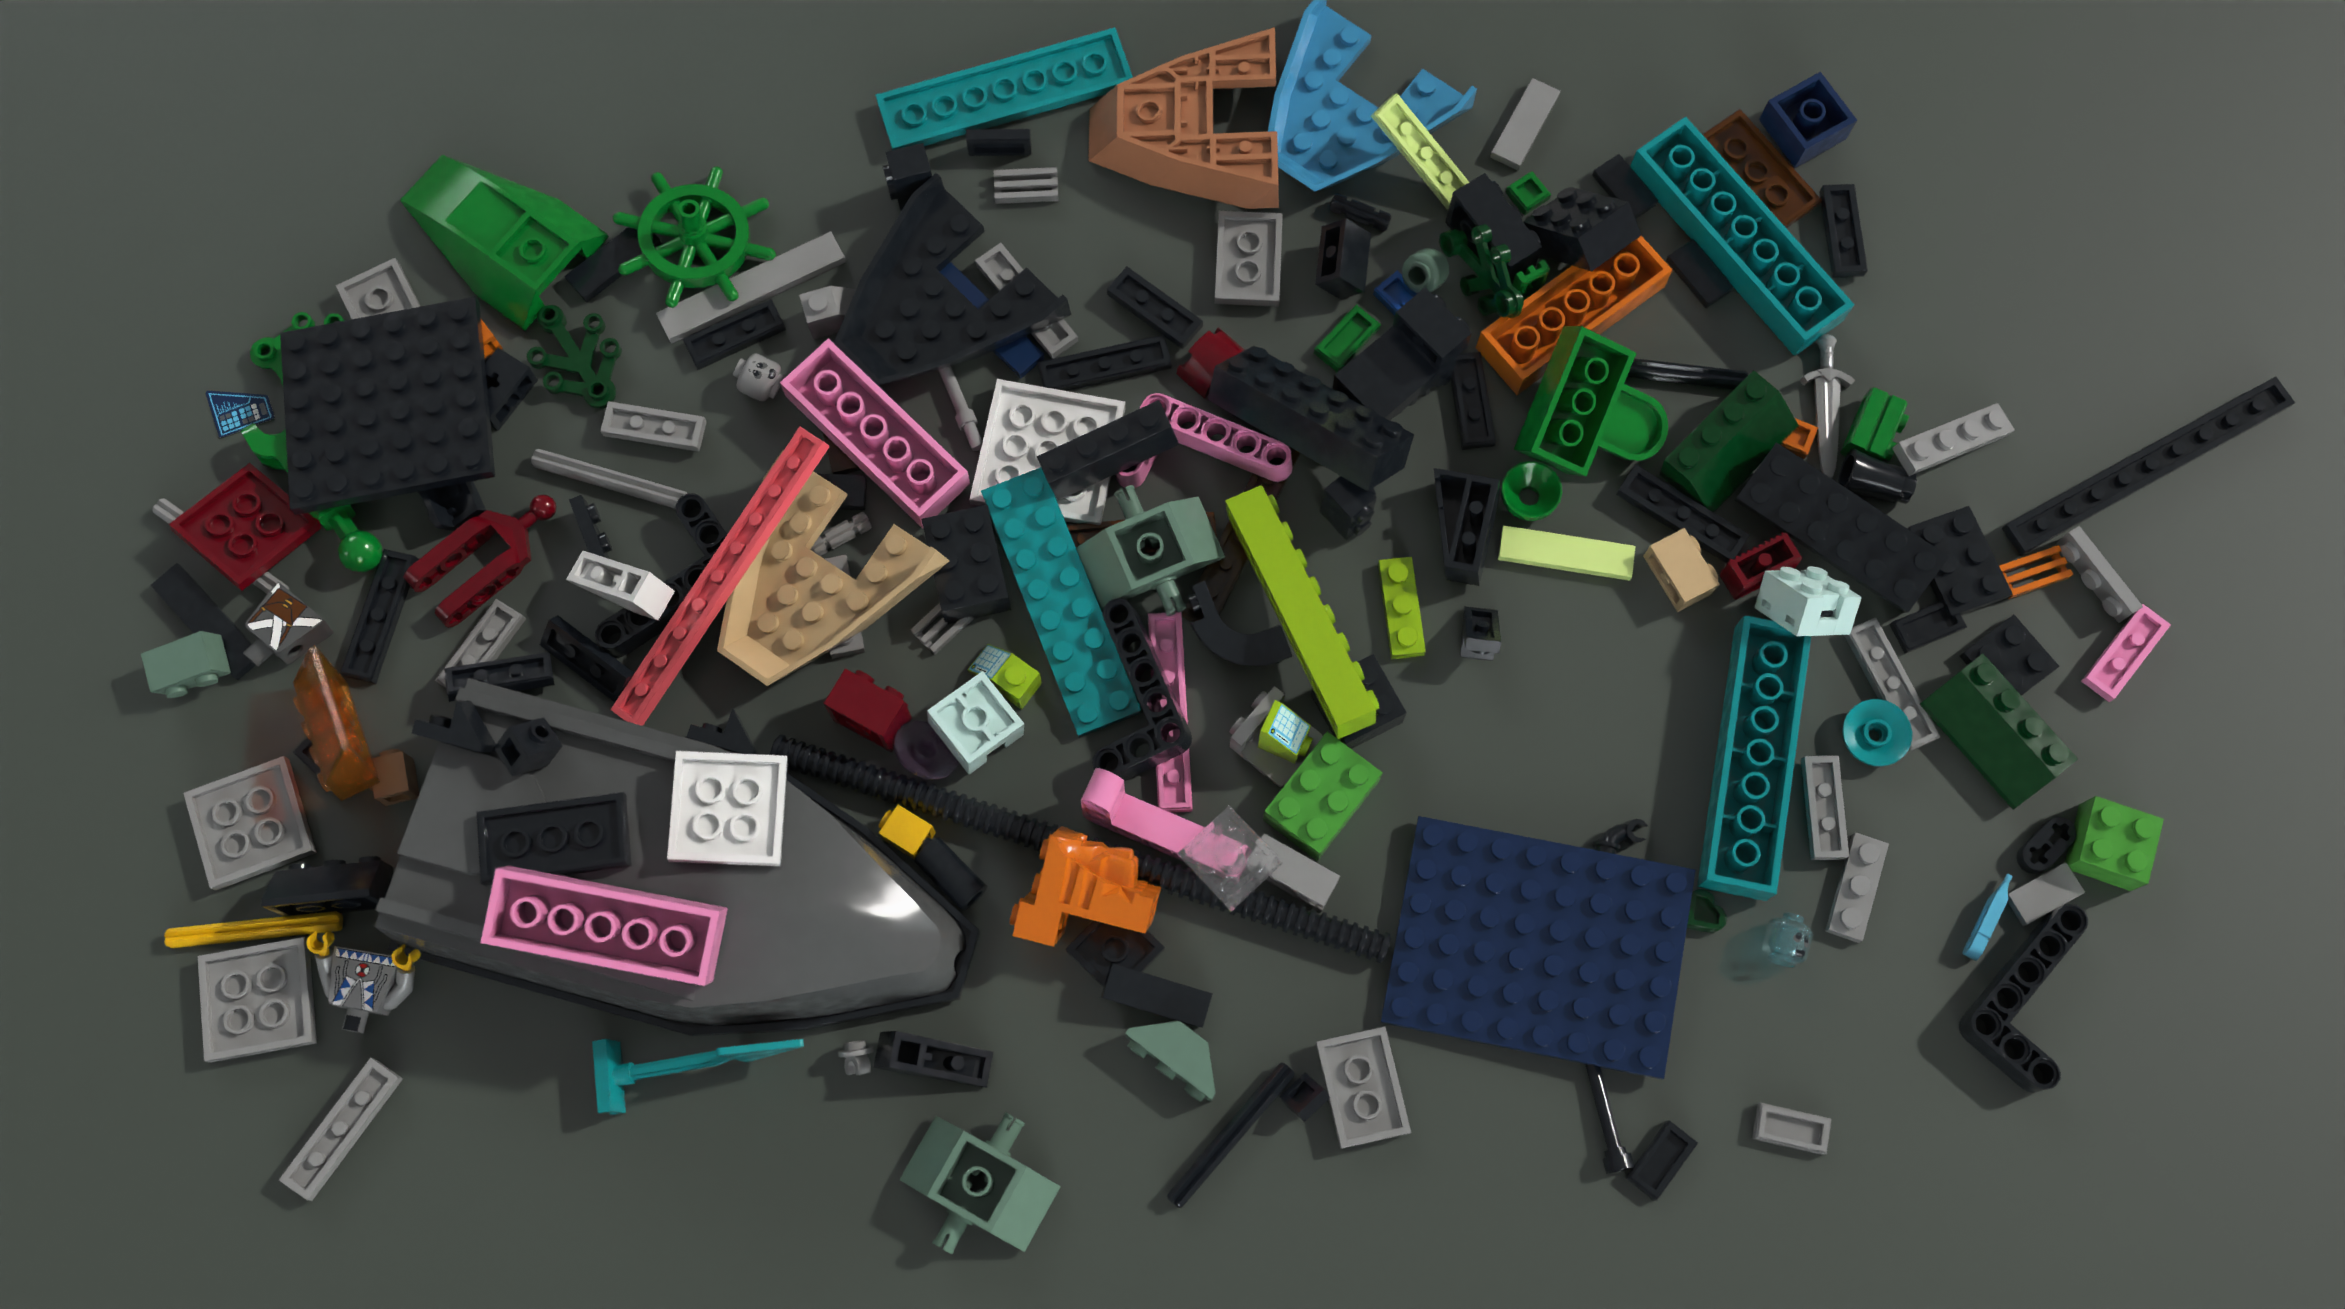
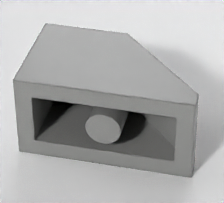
[799,286,856,339]

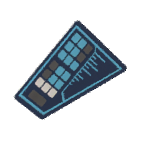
[206,391,275,438]

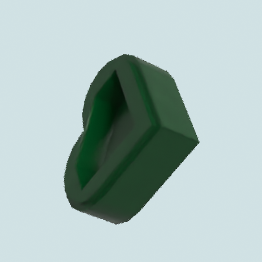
[1687,889,1727,933]

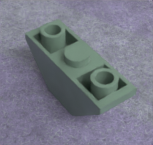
[1125,1021,1216,1102]

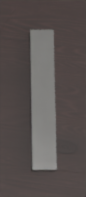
[656,231,846,344]

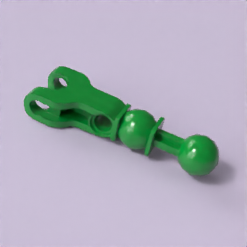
[241,423,383,573]

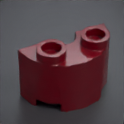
[1176,327,1245,399]

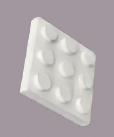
[667,751,788,866]

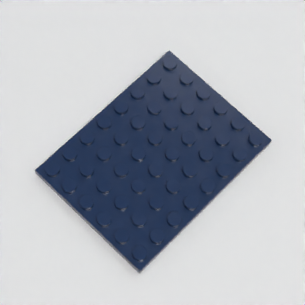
[1381,816,1696,1080]

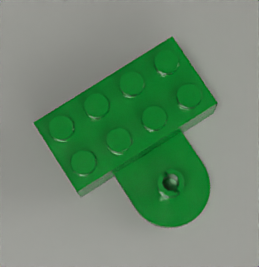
[1513,326,1668,477]

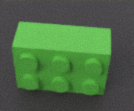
[1263,731,1383,861]

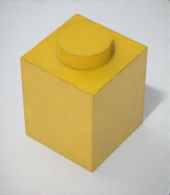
[879,804,936,860]

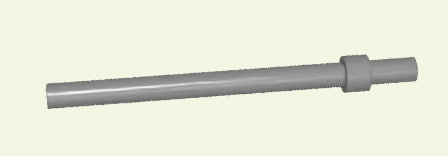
[939,366,983,451]

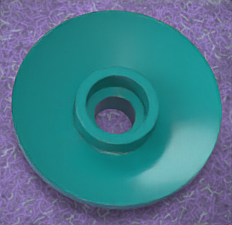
[1842,699,1913,767]

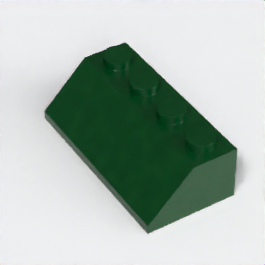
[1660,370,1799,512]
[1919,654,2078,810]

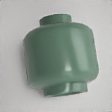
[1402,248,1449,293]

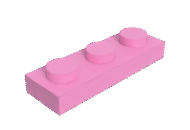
[2081,604,2171,702]

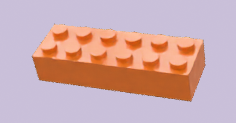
[1475,235,1673,395]

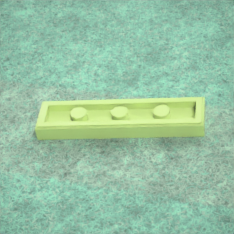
[1371,93,1469,210]
[1498,525,1636,581]

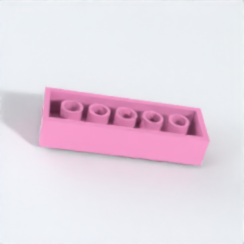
[780,338,970,529]
[481,866,728,986]

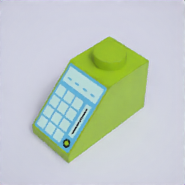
[968,644,1042,710]
[1258,700,1314,764]

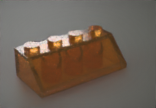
[293,646,380,801]

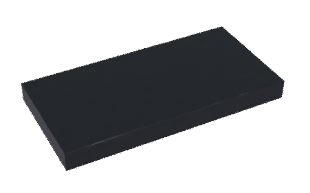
[477,792,631,886]

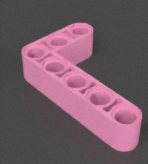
[1116,393,1293,488]
[1081,768,1252,883]

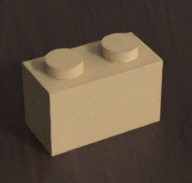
[1643,528,1720,612]

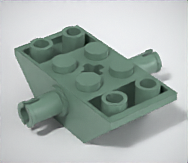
[1076,485,1225,616]
[899,1112,1061,1254]

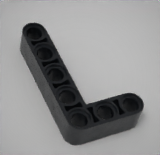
[595,493,727,657]
[1092,598,1192,781]
[1959,904,2088,1093]

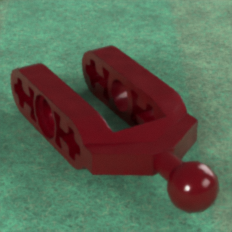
[404,495,556,628]

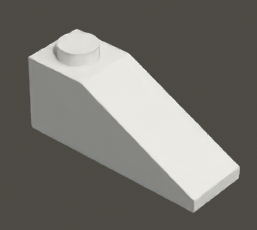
[566,551,675,620]

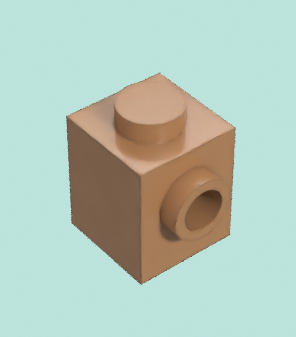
[366,749,419,806]

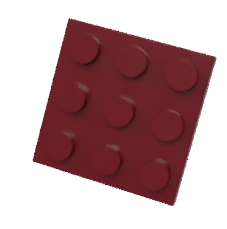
[169,463,322,591]

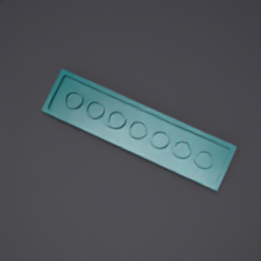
[875,27,1133,150]
[981,467,1142,738]

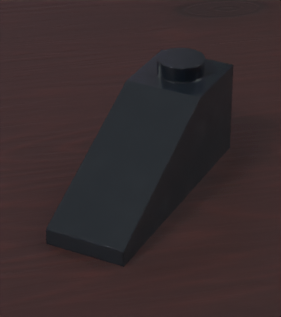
[873,1031,993,1087]

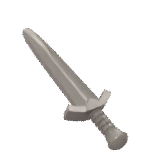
[1799,334,1855,478]

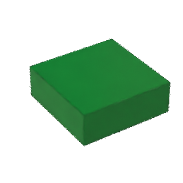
[1505,171,1551,216]

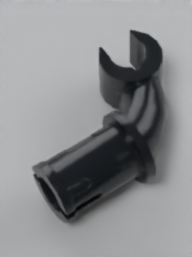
[1592,819,1648,854]

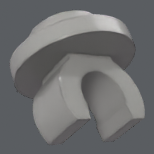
[838,1040,874,1075]

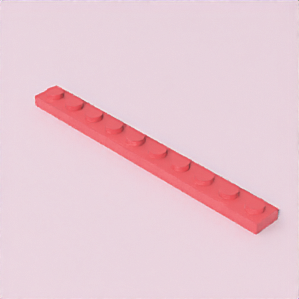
[610,426,830,726]

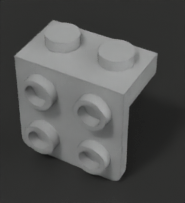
[1229,686,1323,787]

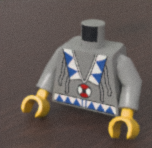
[306,931,421,1033]

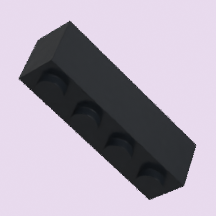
[1037,400,1179,500]

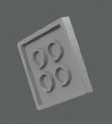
[183,756,317,891]
[198,937,317,1063]

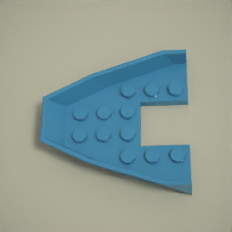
[1268,0,1477,192]

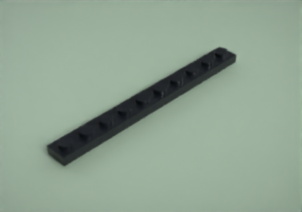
[2002,376,2295,556]

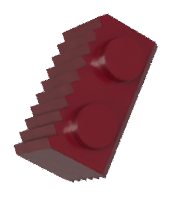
[1720,532,1802,600]

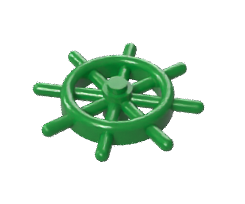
[613,166,776,308]

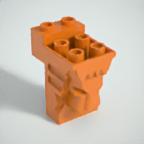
[1009,826,1161,947]

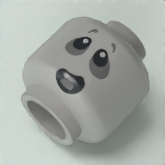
[733,353,785,402]

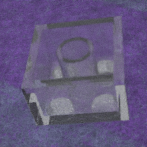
[1178,805,1282,912]

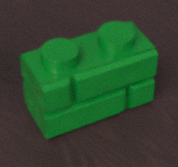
[1840,387,1909,461]

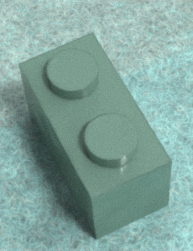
[141,631,231,698]

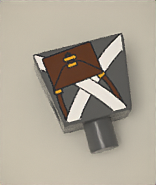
[243,581,334,667]

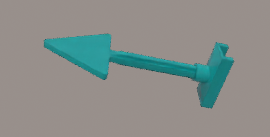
[592,1039,804,1115]

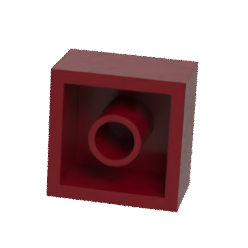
[823,668,912,753]

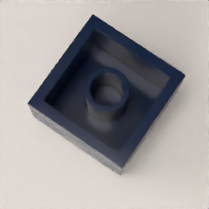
[1759,72,1857,168]

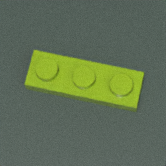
[1378,557,1426,659]

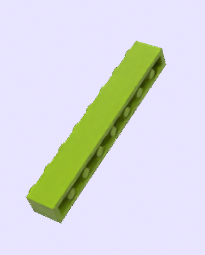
[1225,485,1379,739]

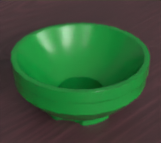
[1501,461,1562,521]

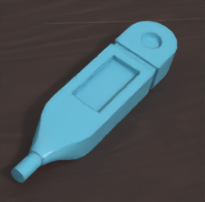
[1963,874,2013,961]

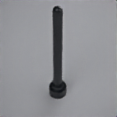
[1585,1064,1634,1174]

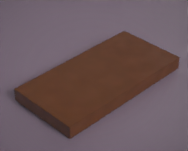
[1703,109,1822,228]

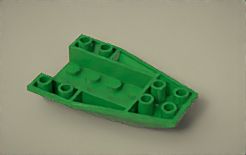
[400,154,609,331]

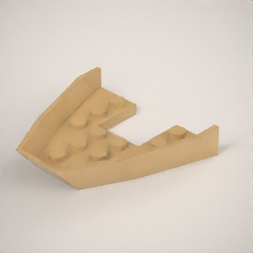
[717,450,950,686]

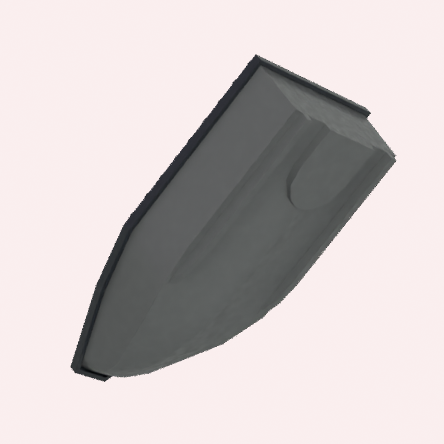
[375,678,980,1036]

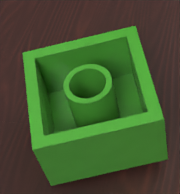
[2065,796,2164,891]

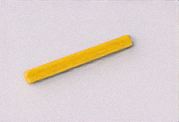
[164,911,343,948]

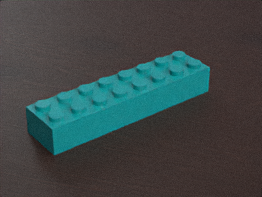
[1630,116,1855,356]
[1697,615,1811,901]

